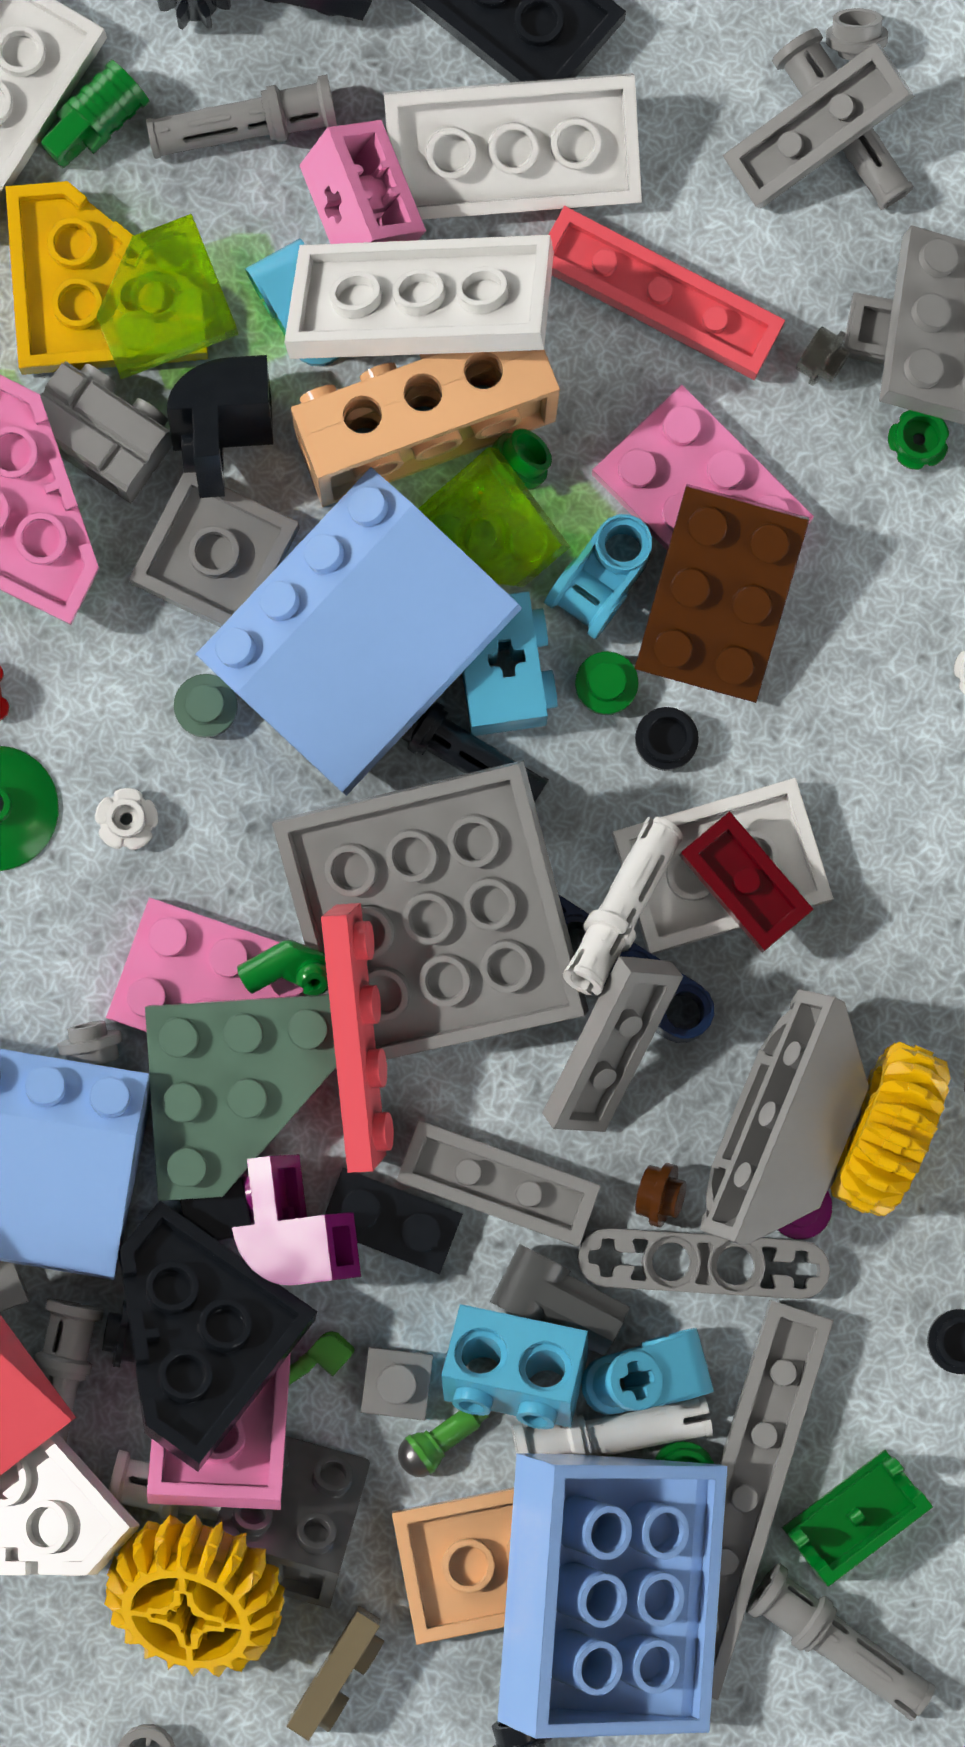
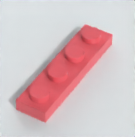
[548,206,785,380]
[321,903,394,1173]

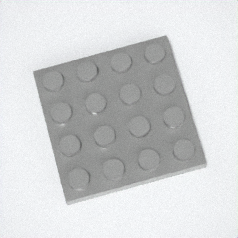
[272,760,589,1060]

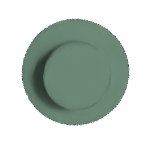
[174,674,238,738]

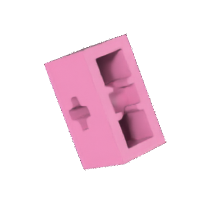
[299,120,426,244]

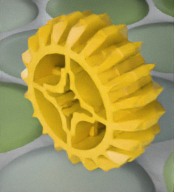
[830,1041,951,1217]
[104,1514,285,1677]

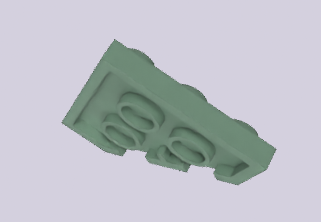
[145,994,336,1201]

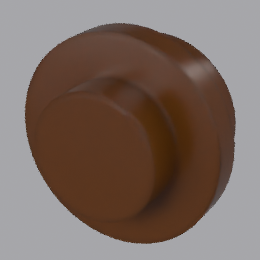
[635,1163,687,1228]

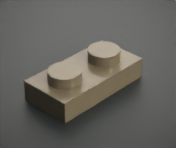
[286,1606,384,1741]

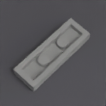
[722,42,915,208]
[542,956,683,1132]
[396,1120,601,1247]

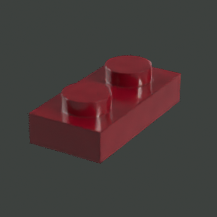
[679,811,814,953]

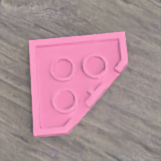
[0,375,99,625]

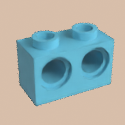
[441,1304,588,1429]

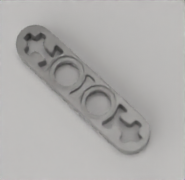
[577,1229,830,1299]

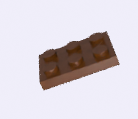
[635,484,809,703]

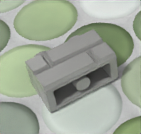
[40,361,172,504]

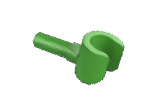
[289,1331,355,1385]

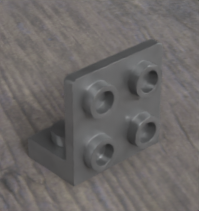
[215,1436,370,1609]

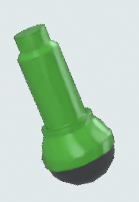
[398,1410,489,1477]

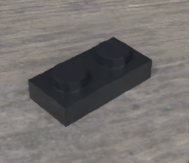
[324,1168,463,1275]

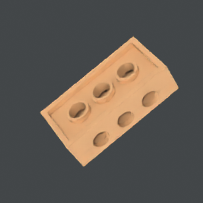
[291,350,560,507]

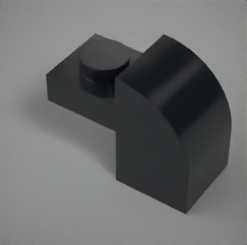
[167,355,274,498]

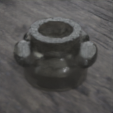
[796,326,851,386]

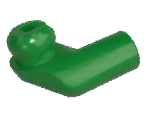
[237,940,328,996]

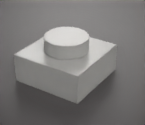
[361,1347,433,1421]

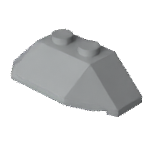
[700,989,869,1246]

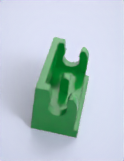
[781,1449,933,1587]

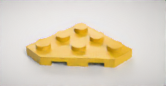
[5,181,209,375]

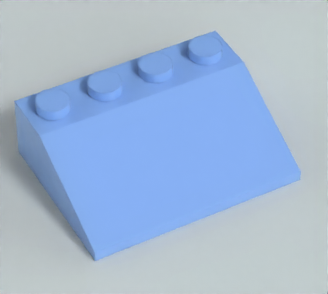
[196,467,522,796]
[0,1049,151,1280]
[497,1453,728,1739]

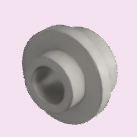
[826,8,888,60]
[57,1021,122,1065]

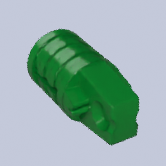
[41,59,150,168]

